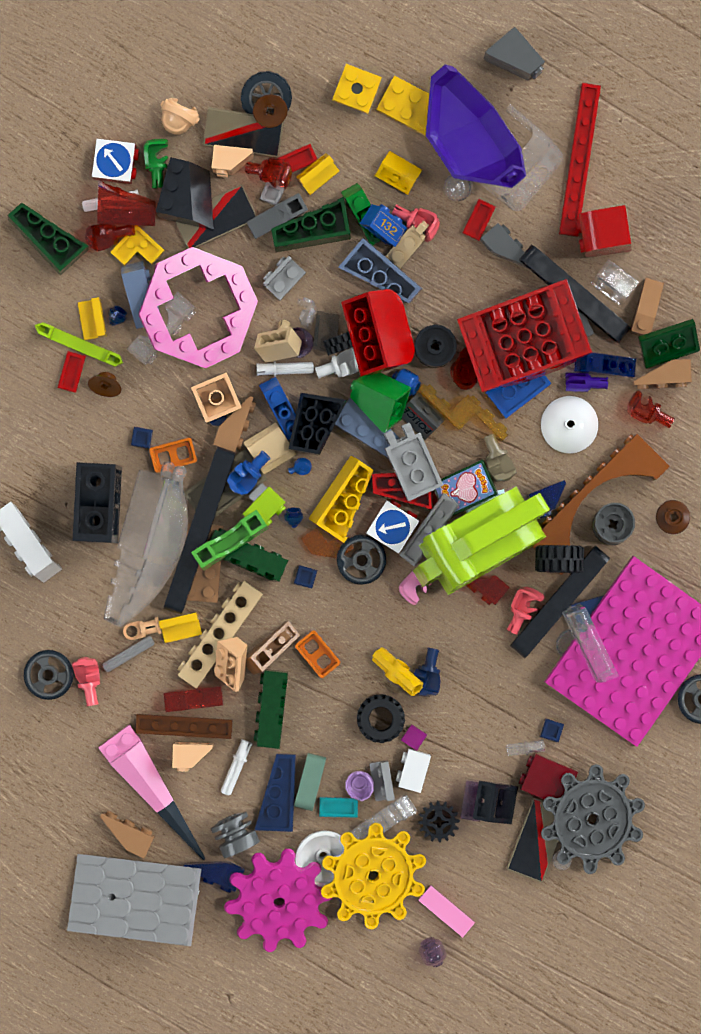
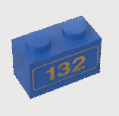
[360,204,407,247]

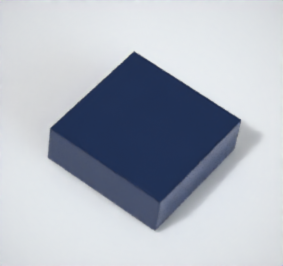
[131,427,153,449]
[294,565,318,589]
[540,718,564,743]

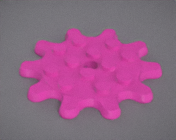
[224,849,333,952]

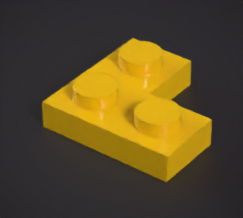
[110,224,165,266]

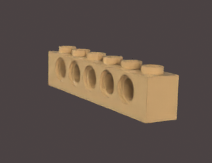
[177,581,263,689]

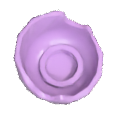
[345,771,374,801]

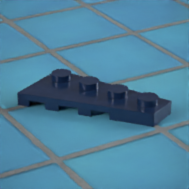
[255,754,296,832]

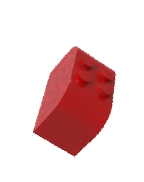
[576,205,631,257]
[341,289,415,376]

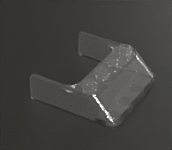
[480,105,564,211]

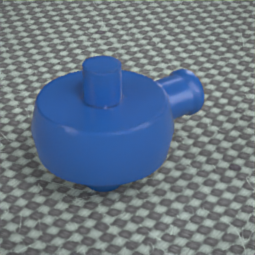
[288,458,312,475]

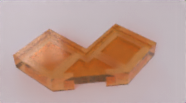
[301,528,354,559]

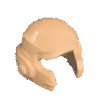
[160,98,200,135]

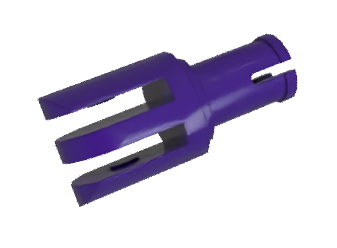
[565,372,608,392]

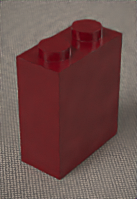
[518,753,578,799]

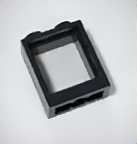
[473,780,518,824]

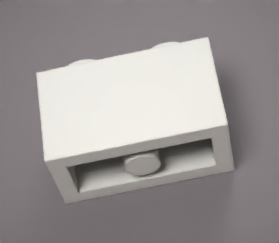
[396,748,431,793]

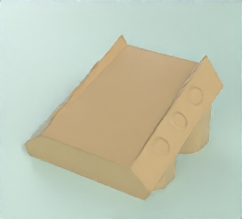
[244,423,297,474]

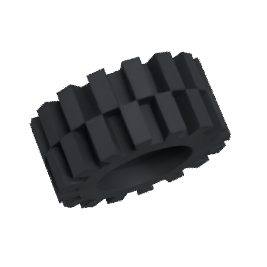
[323,332,353,356]

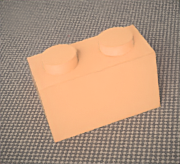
[212,145,254,178]
[191,372,241,423]
[172,742,214,772]

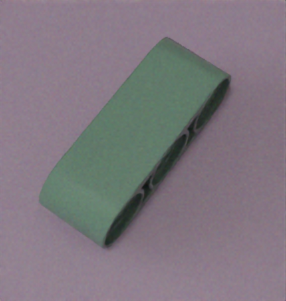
[294,753,326,811]

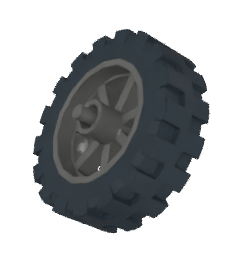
[241,71,292,114]

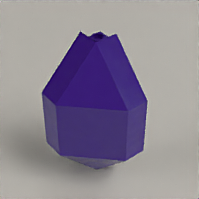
[426,64,526,188]

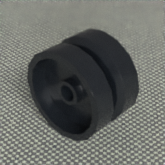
[414,324,457,368]

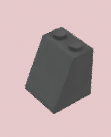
[484,27,545,81]

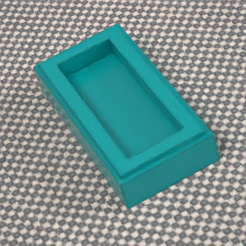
[319,797,358,818]

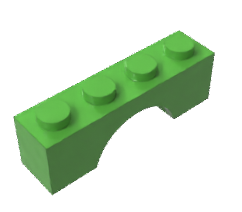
[191,510,269,571]

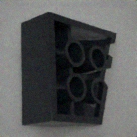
[156,157,214,230]
[289,393,347,455]

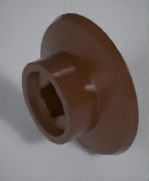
[253,94,288,128]
[88,372,122,397]
[656,500,690,534]

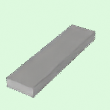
[399,493,460,566]

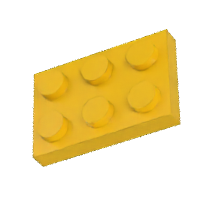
[376,75,429,136]

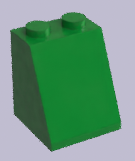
[350,373,411,433]

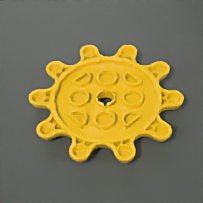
[321,823,426,929]

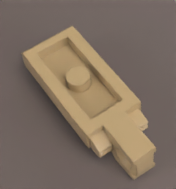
[386,220,429,268]

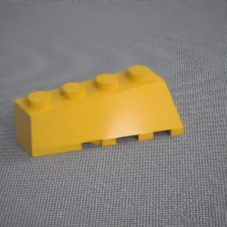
[308,456,373,543]

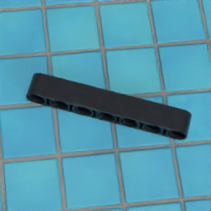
[519,244,631,343]
[510,546,610,659]

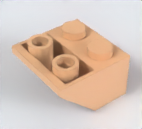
[214,637,247,692]

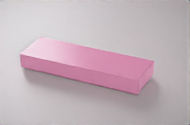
[418,885,475,938]

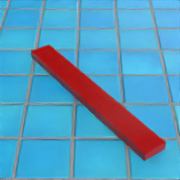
[559,83,601,237]

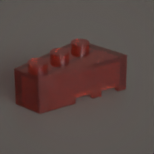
[97,180,156,226]

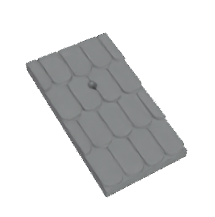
[67,854,201,946]

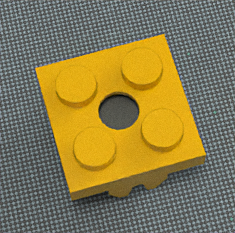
[332,64,382,114]

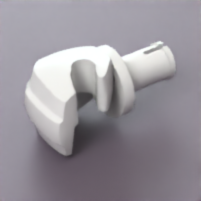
[315,347,359,379]

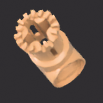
[123,617,162,640]

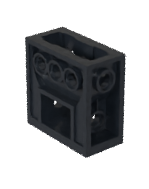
[72,462,122,543]

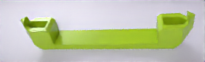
[34,322,123,367]

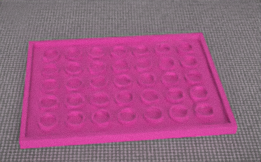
[544,556,701,747]

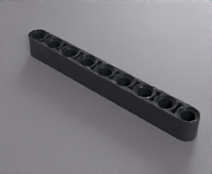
[163,446,236,615]

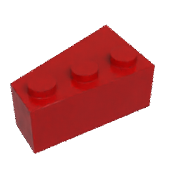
[372,473,432,510]

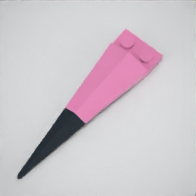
[98,724,205,860]

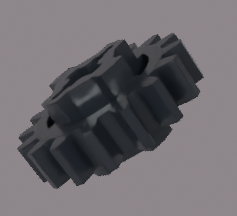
[418,800,460,843]

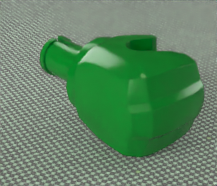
[143,139,168,189]

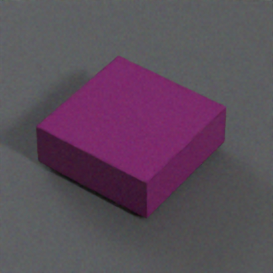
[401,724,427,751]

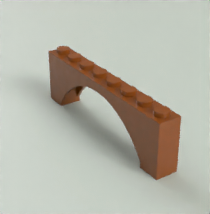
[532,434,670,575]

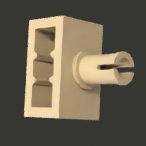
[254,320,302,362]

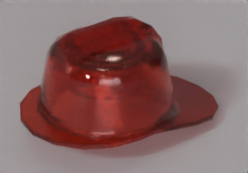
[450,347,478,390]

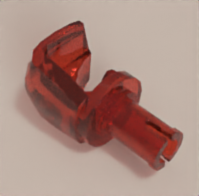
[245,158,292,189]
[85,222,136,251]
[627,390,675,428]

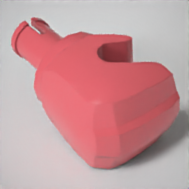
[391,204,440,243]
[507,586,544,635]
[72,657,100,706]

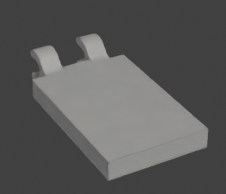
[384,422,444,501]

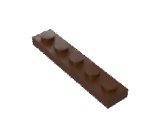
[135,714,233,739]

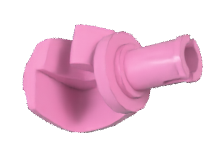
[399,571,432,605]

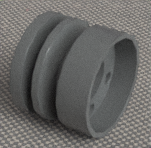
[592,503,635,546]
[210,812,260,859]

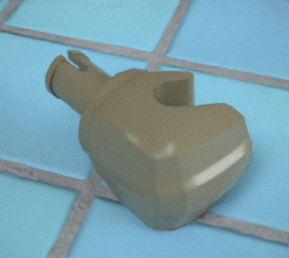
[484,433,517,482]

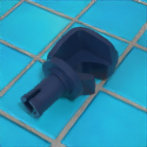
[414,647,441,697]

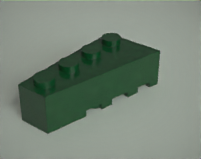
[271,197,351,253]
[7,203,89,275]
[209,528,289,582]
[253,669,288,749]

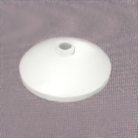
[541,396,598,453]
[295,831,344,887]

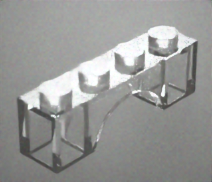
[127,291,196,365]

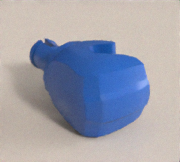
[227,450,271,496]

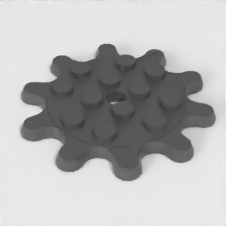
[541,764,645,874]

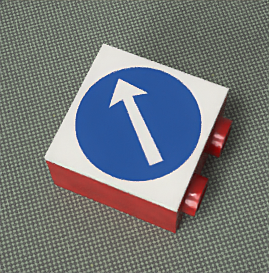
[92,139,139,184]
[366,500,419,554]

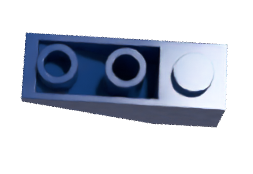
[259,377,296,440]

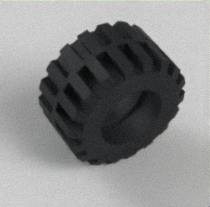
[535,545,584,573]
[357,694,405,743]

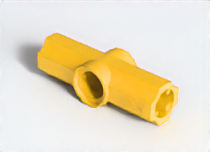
[372,647,423,696]

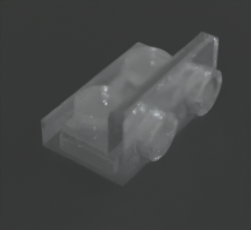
[591,259,639,305]
[297,297,318,331]

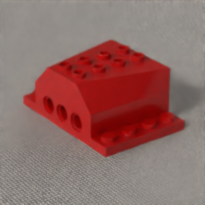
[457,279,593,393]

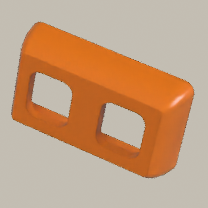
[149,438,197,473]
[295,630,340,678]

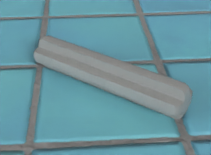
[102,636,155,672]

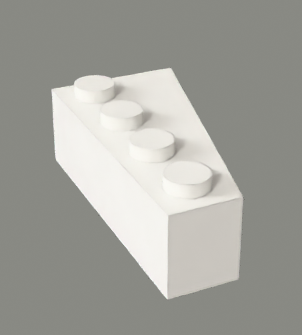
[0,502,62,583]

